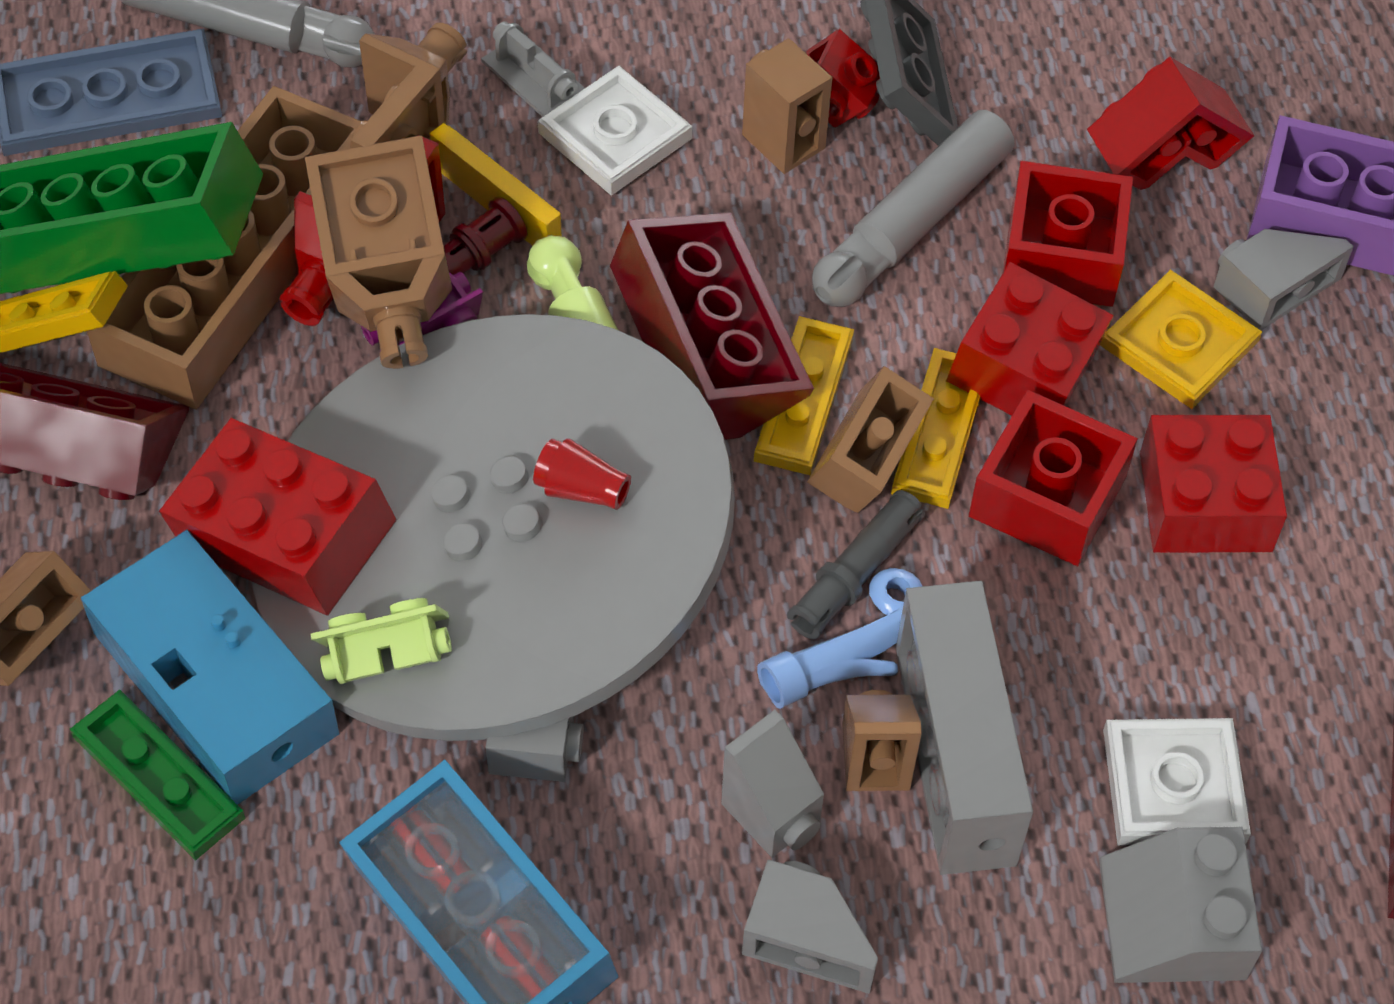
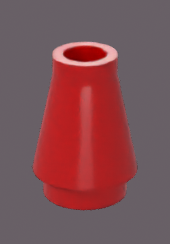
[533,438,631,510]

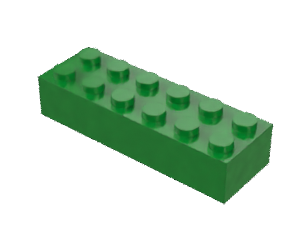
[0,122,263,294]

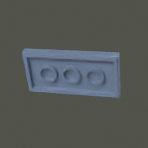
[0,29,222,156]

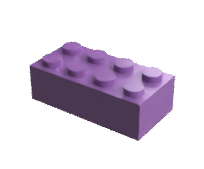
[1247,115,1394,276]

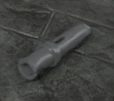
[787,490,925,639]

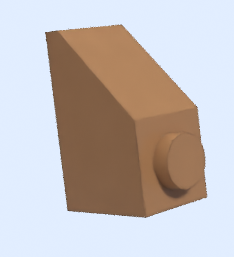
[842,690,922,791]

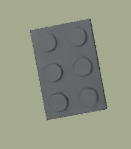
[860,0,958,146]

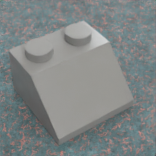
[1099,827,1262,983]

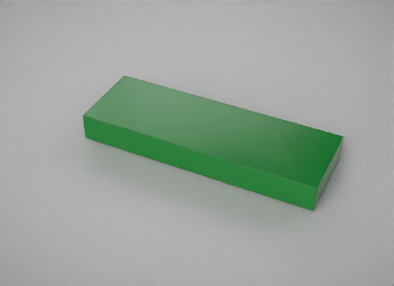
[70,689,246,861]

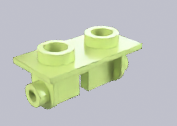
[310,598,452,684]

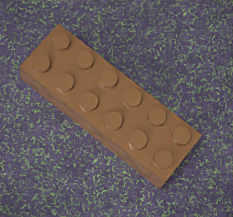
[87,86,362,410]

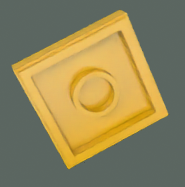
[1100,269,1262,409]

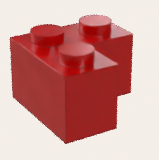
[1087,56,1255,190]

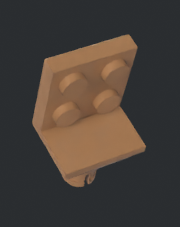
[350,22,467,148]
[305,135,452,369]

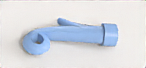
[757,568,923,709]

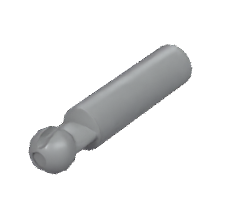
[121,0,375,68]
[812,110,1015,307]

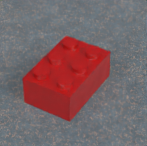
[159,418,397,616]

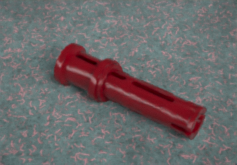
[444,196,528,275]

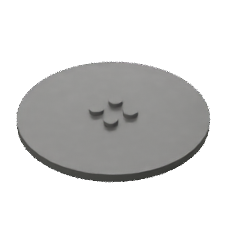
[252,314,735,741]

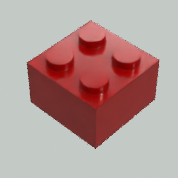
[1002,161,1133,307]
[946,262,1114,416]
[968,390,1138,567]
[1140,415,1287,553]

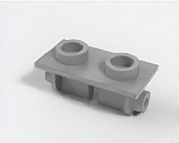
[481,21,585,117]

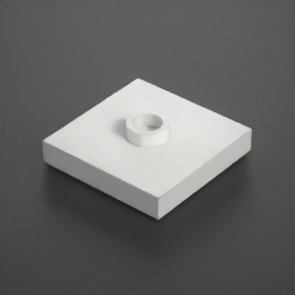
[538,66,692,196]
[1103,718,1251,846]

